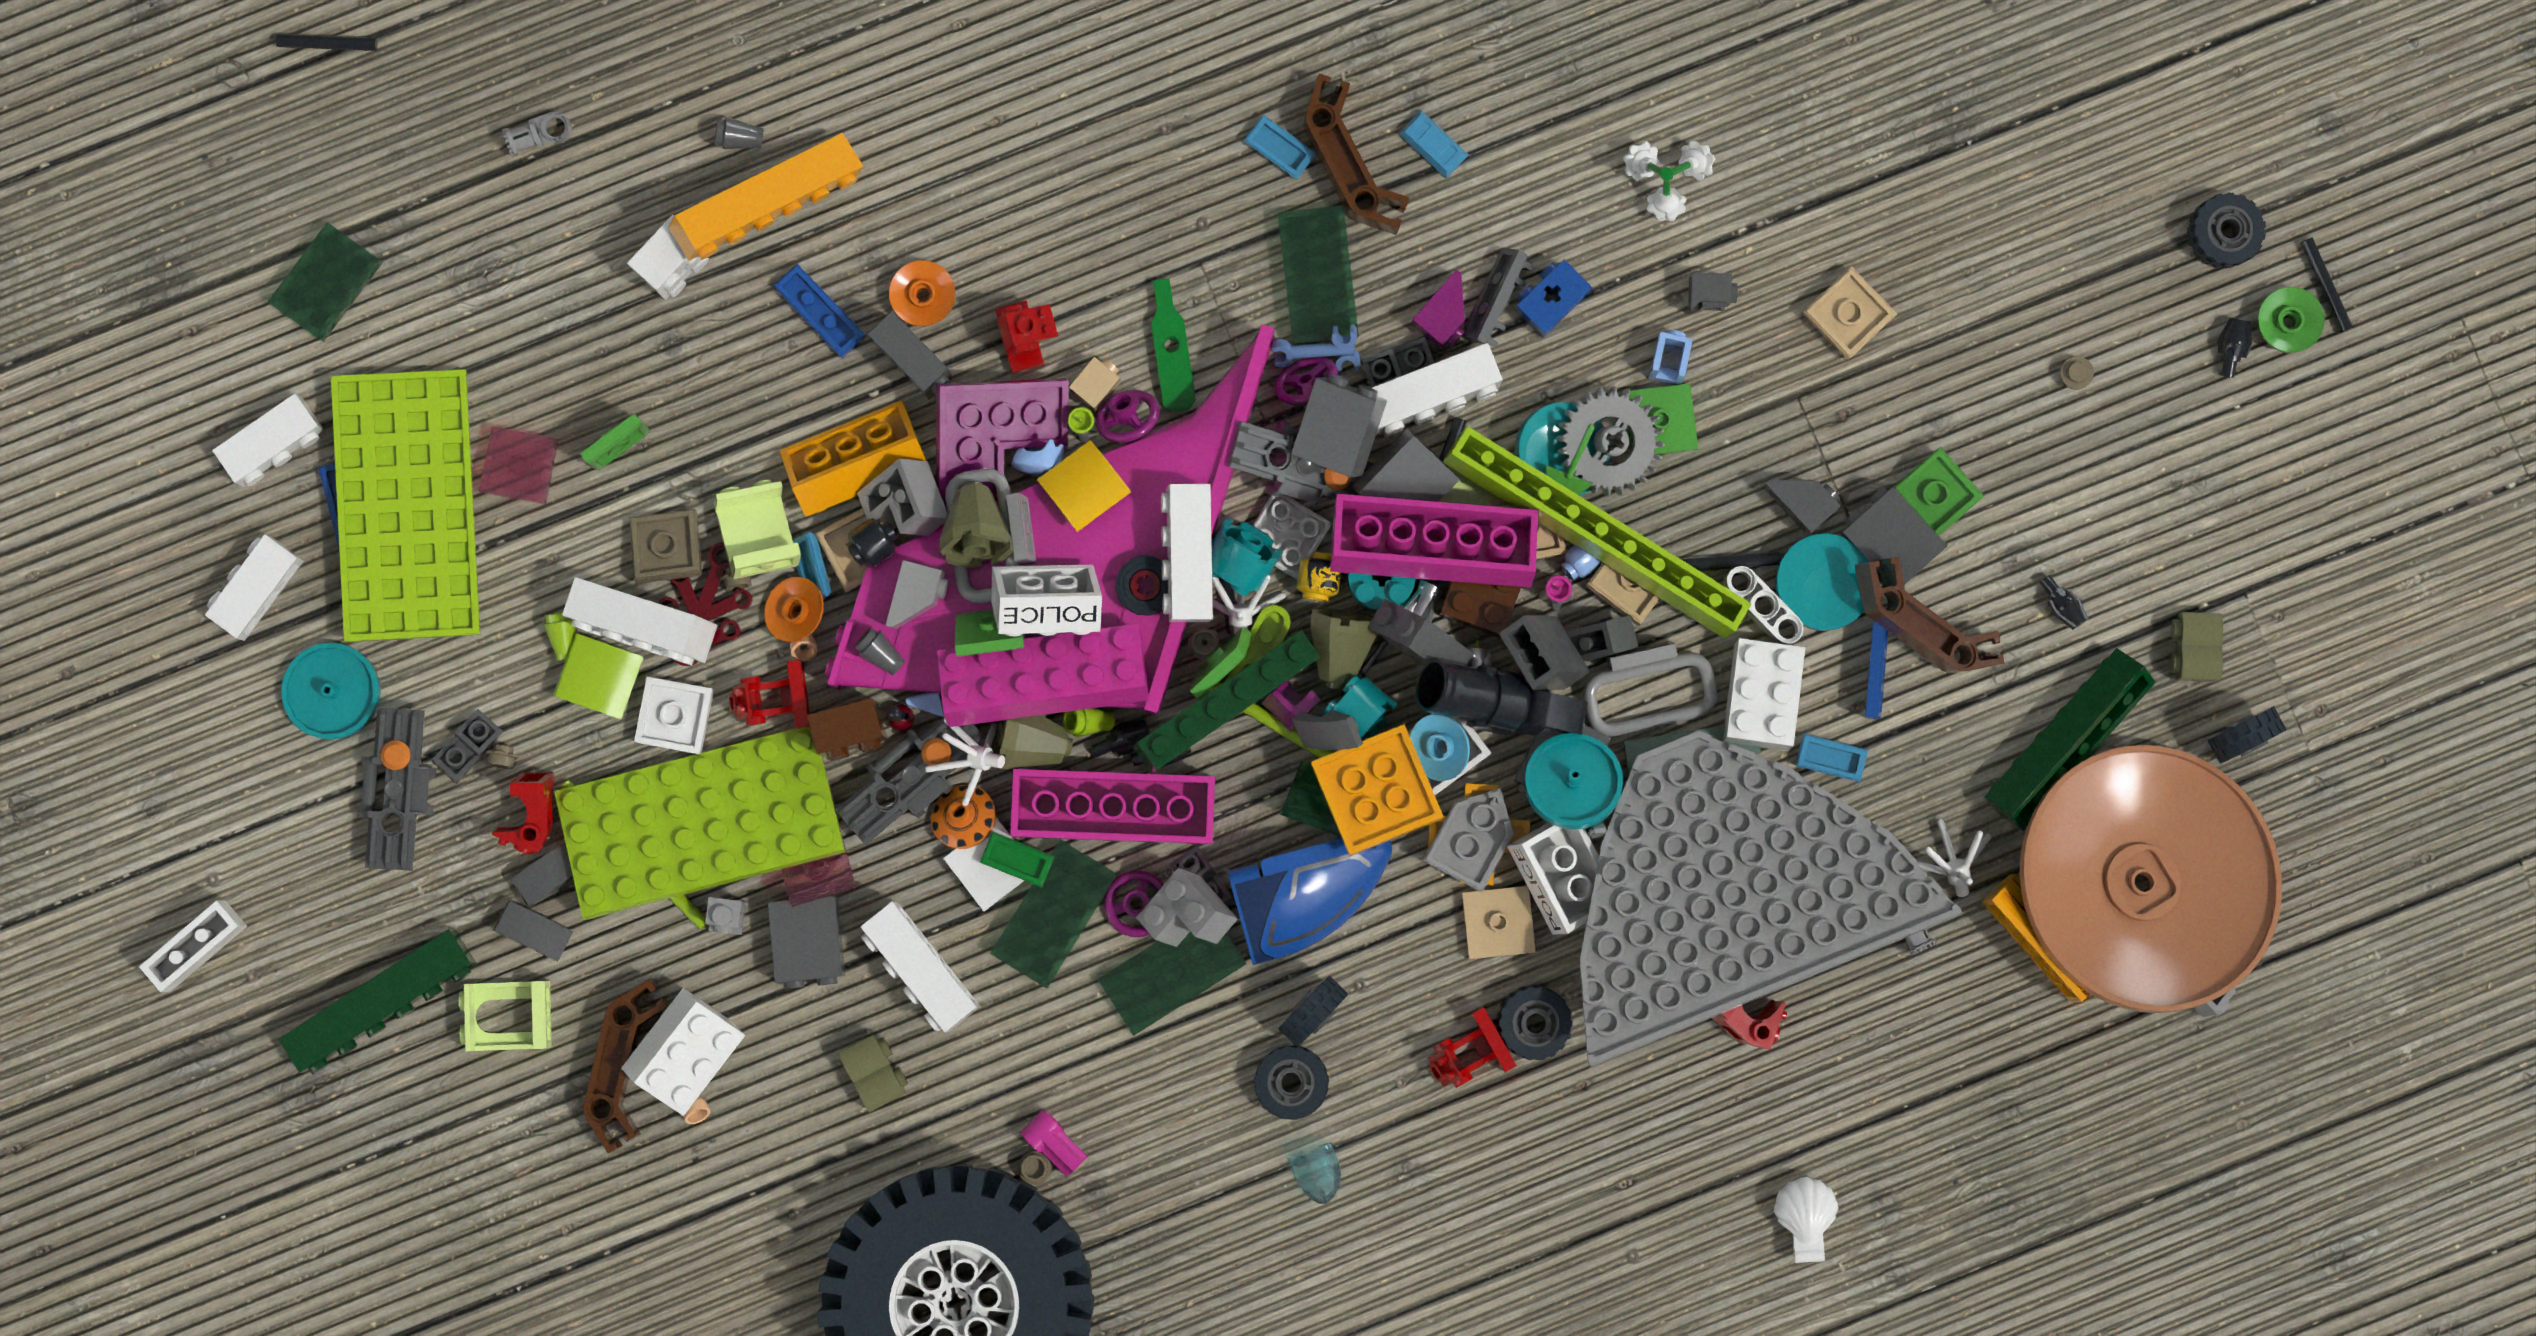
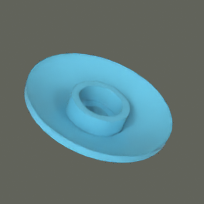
[1410,714,1470,781]

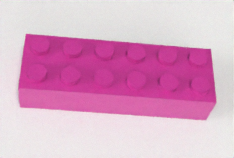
[1330,494,1538,588]
[937,623,1149,727]
[1010,769,1215,845]

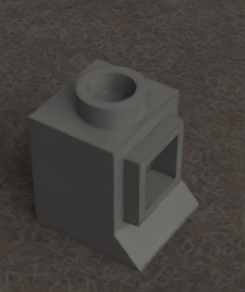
[1688,272,1738,314]

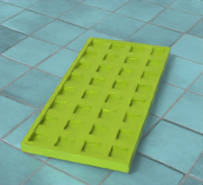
[331,369,481,643]
[554,727,846,920]

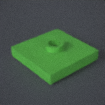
[1628,383,1698,455]
[580,413,651,471]
[1895,446,1985,535]
[955,609,1024,656]
[1190,626,1252,699]

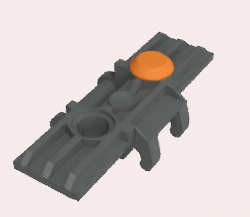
[1228,420,1373,507]
[357,707,436,871]
[835,716,986,846]

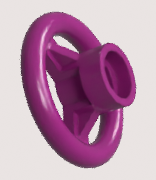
[1275,357,1338,405]
[1095,390,1159,443]
[1104,871,1164,937]

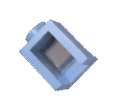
[1648,330,1693,385]

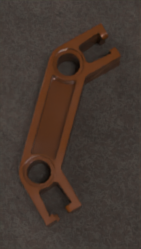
[1303,73,1409,235]
[1855,557,2005,673]
[583,978,670,1154]

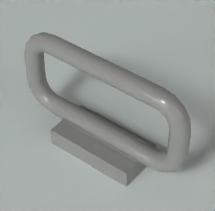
[945,468,1037,603]
[1583,641,1717,737]

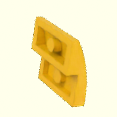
[1037,440,1131,532]

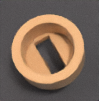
[790,635,818,661]
[683,1096,710,1124]

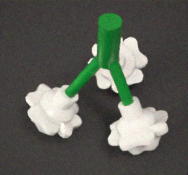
[1623,140,1715,221]

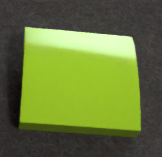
[553,633,644,720]

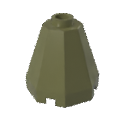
[940,482,1013,569]
[1310,609,1377,689]
[991,715,1073,769]

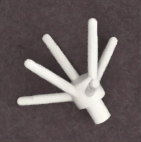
[1212,575,1286,634]
[925,718,1005,806]
[1918,819,1991,897]

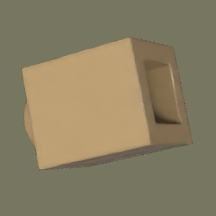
[1069,357,1121,412]

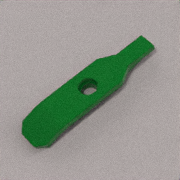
[1151,278,1196,412]

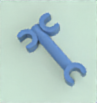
[1272,325,1361,372]

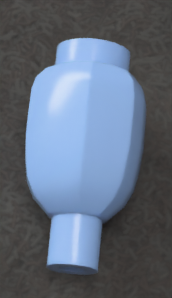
[1560,545,1602,581]

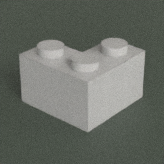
[857,458,948,536]
[1136,868,1238,947]

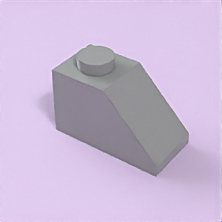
[886,560,949,629]

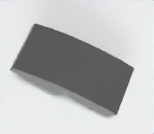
[1361,337,1437,388]
[432,709,503,784]
[1292,710,1363,750]
[511,843,573,908]
[1170,846,1236,908]
[493,901,573,962]

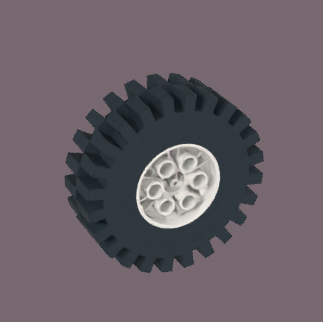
[818,1164,1094,1336]

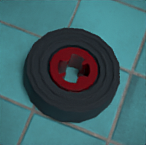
[1115,555,1168,616]

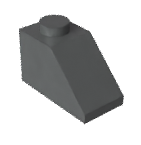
[1762,479,1841,536]
[1566,615,1638,661]

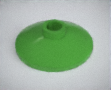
[2258,287,2325,353]

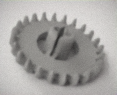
[1556,386,1665,496]

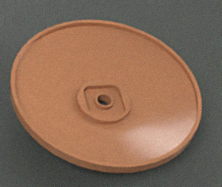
[2020,745,2282,1013]

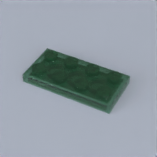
[1277,205,1359,345]
[990,839,1118,989]
[1098,931,1246,1036]

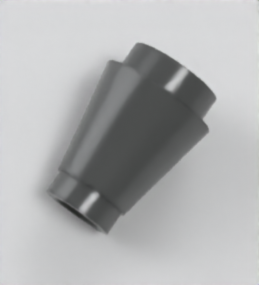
[715,116,764,149]
[854,627,905,675]

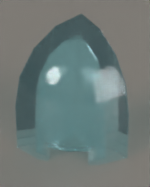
[1288,1142,1341,1205]

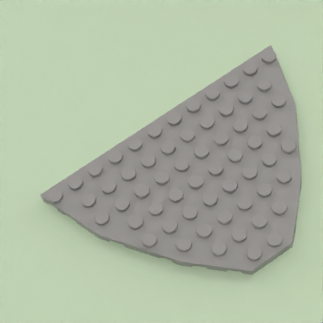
[1579,731,1962,1068]

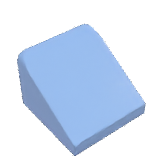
[906,693,944,718]

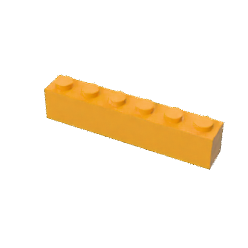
[668,132,863,261]

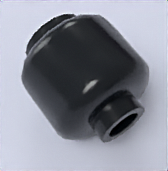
[845,518,897,568]

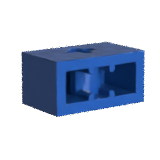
[1515,259,1592,338]

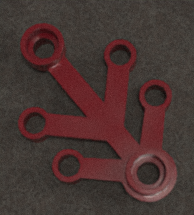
[658,542,753,666]

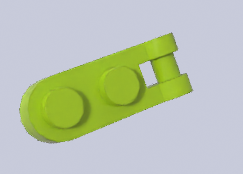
[1226,605,1291,681]

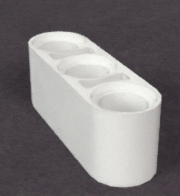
[1723,566,1804,645]

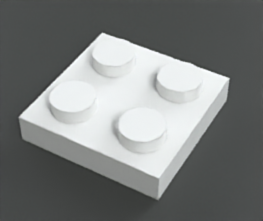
[634,677,714,754]

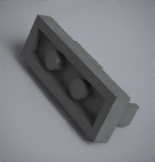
[1461,247,1534,346]

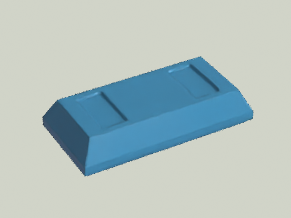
[1398,110,1469,179]
[1244,114,1316,180]
[792,532,832,598]
[1795,733,1868,782]

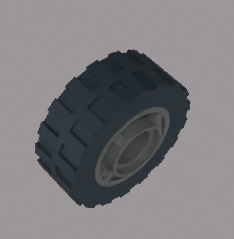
[2187,192,2266,269]
[2207,706,2287,764]
[1278,975,1348,1047]
[1497,985,1573,1060]
[1254,1045,1329,1120]

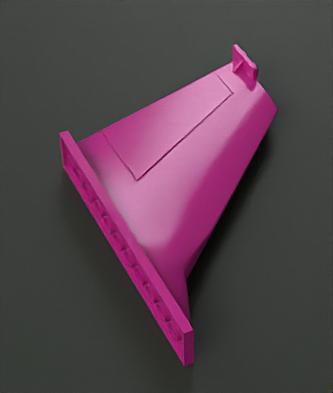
[824,324,1274,717]

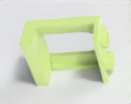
[459,981,552,1052]

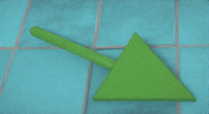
[1546,424,1594,495]

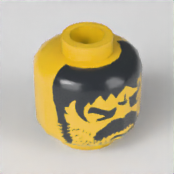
[1296,552,1342,602]

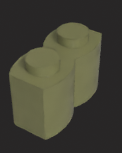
[2170,612,2223,682]
[838,1034,908,1113]

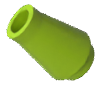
[543,611,576,661]
[1063,708,1115,737]

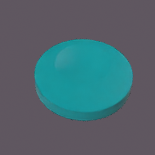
[1515,402,1610,496]
[1775,534,1869,631]
[281,643,381,740]
[1524,733,1623,830]

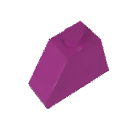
[1412,270,1465,350]

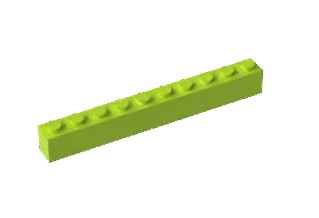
[1443,426,1752,639]

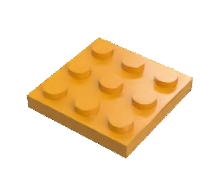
[1311,724,1444,857]

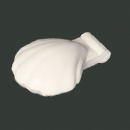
[1774,1177,1839,1263]

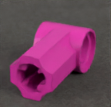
[1020,1109,1088,1177]

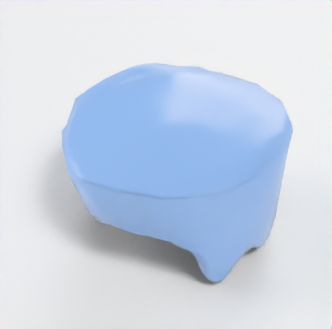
[1011,439,1064,478]

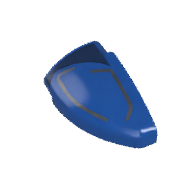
[1227,838,1392,965]

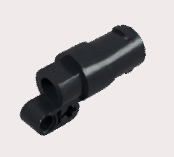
[1415,658,1588,736]

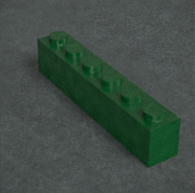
[1132,630,1320,774]
[1984,648,2156,831]
[278,929,476,1075]

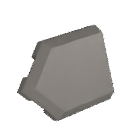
[1423,788,1514,892]

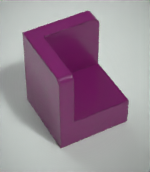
[1262,682,1321,732]

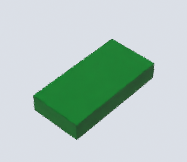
[980,832,1055,888]

